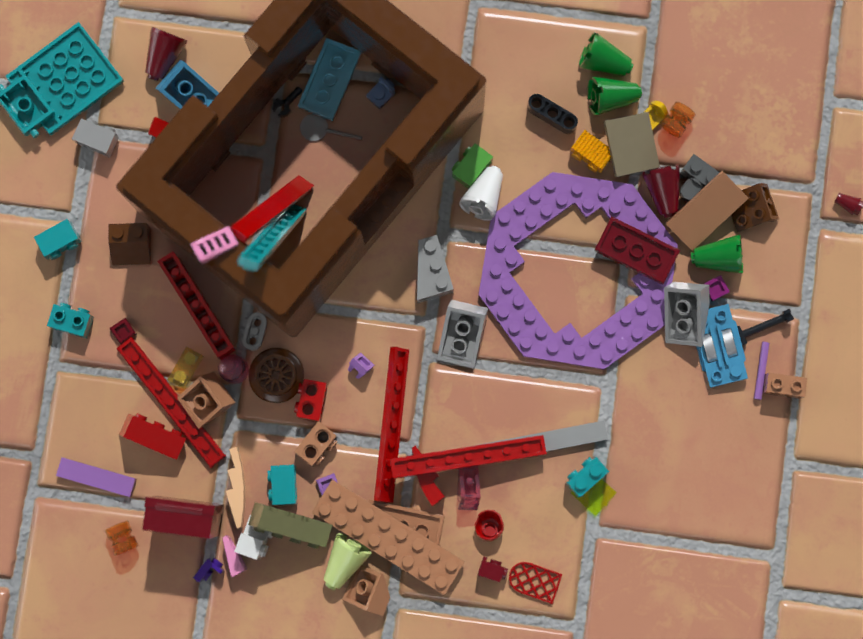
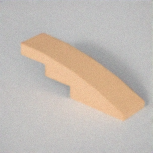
[226,447,246,529]

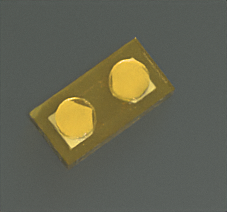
[167,346,204,389]

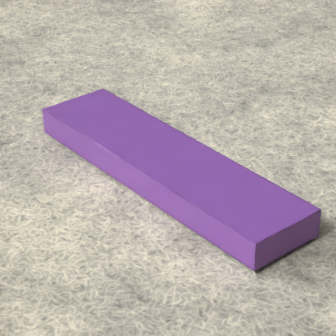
[56,457,136,497]

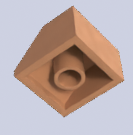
[177,372,236,429]

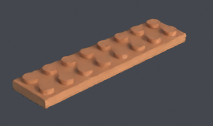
[312,479,465,595]

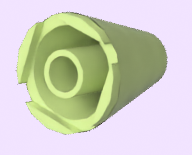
[324,533,371,590]

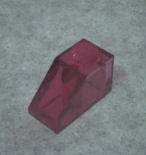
[457,466,481,510]

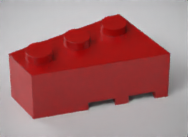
[119,413,186,460]

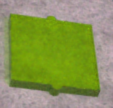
[570,479,617,516]

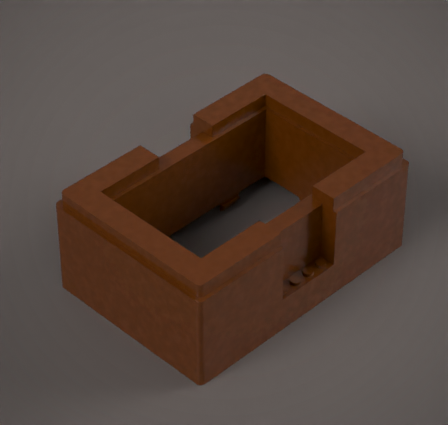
[116,0,486,337]

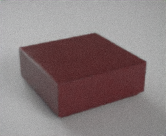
[109,318,137,344]

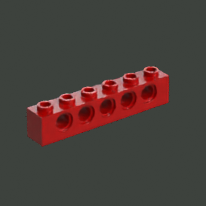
[157,251,236,360]

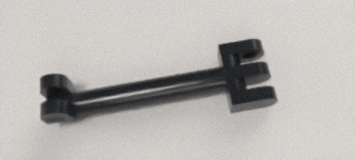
[731,309,794,345]

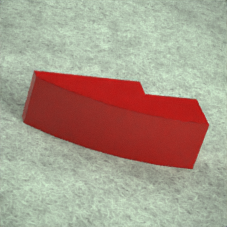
[412,446,445,507]

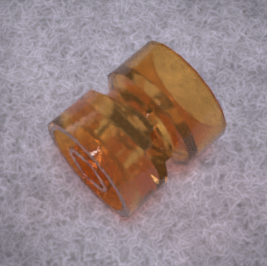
[660,102,696,138]
[105,521,139,556]

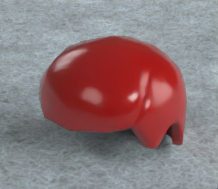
[474,509,504,542]

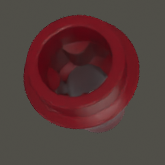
[834,192,863,216]

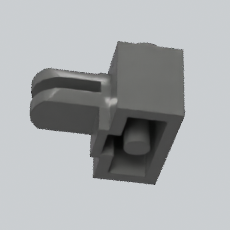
[679,154,720,202]

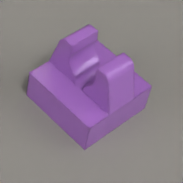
[348,353,375,379]

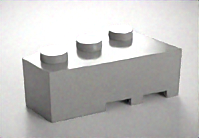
[417,235,454,303]

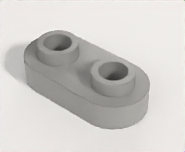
[243,312,267,351]

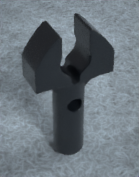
[273,87,302,117]

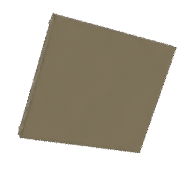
[603,112,660,177]

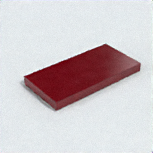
[594,216,680,285]

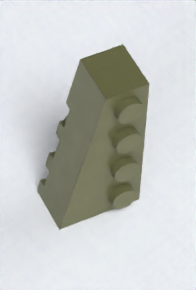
[248,502,332,549]

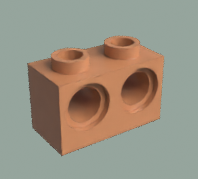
[762,372,807,399]
[294,421,338,467]

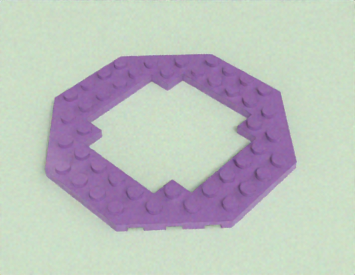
[478,172,678,370]

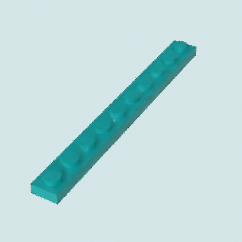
[237,204,307,271]

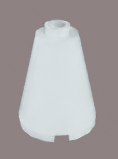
[459,166,503,221]

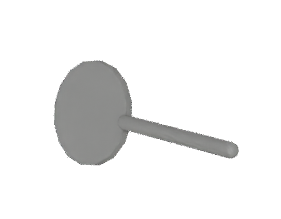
[300,114,362,141]

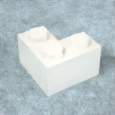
[234,515,273,560]

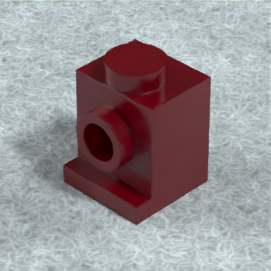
[477,556,508,582]

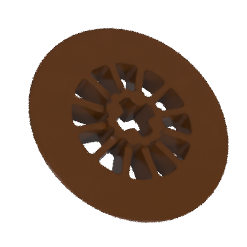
[248,348,304,403]

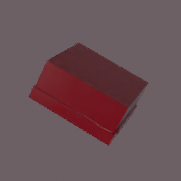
[142,496,224,539]

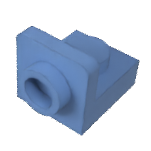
[366,77,395,109]

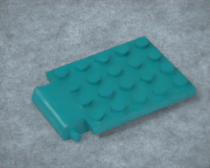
[0,22,124,138]

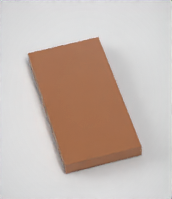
[666,171,748,251]
[368,500,445,545]

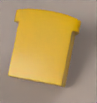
[644,101,669,131]

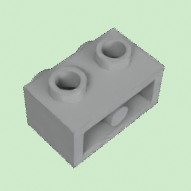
[72,118,119,158]

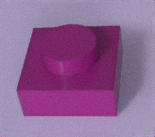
[704,275,730,301]

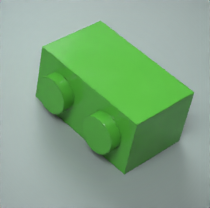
[451,143,493,189]

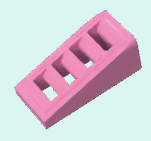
[191,226,239,264]
[223,536,247,577]

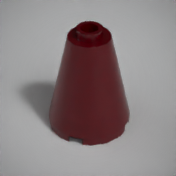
[145,27,187,81]
[641,164,680,218]

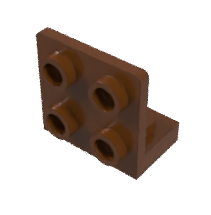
[731,183,779,232]

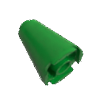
[579,32,634,76]
[587,77,642,115]
[691,235,743,273]

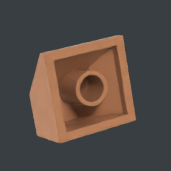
[343,565,390,616]

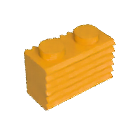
[570,130,611,173]

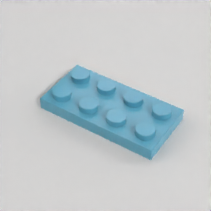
[298,38,361,121]

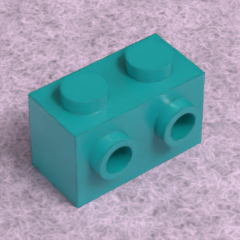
[34,219,82,260]
[47,302,94,339]
[565,457,609,497]
[267,464,297,505]

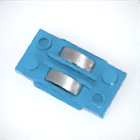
[696,304,748,388]

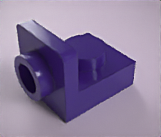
[193,558,225,582]

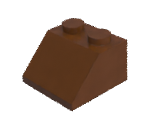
[108,223,151,265]

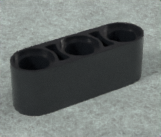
[527,94,578,134]

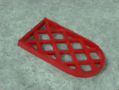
[509,562,562,604]

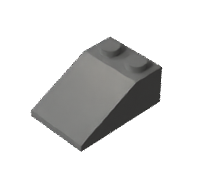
[664,282,709,347]
[437,300,488,368]

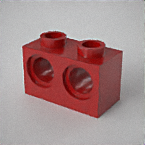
[294,379,328,422]

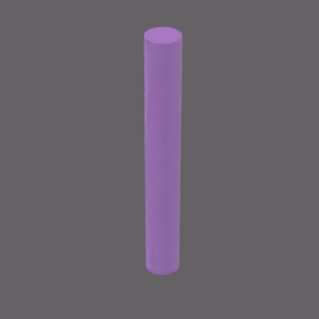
[754,342,770,400]

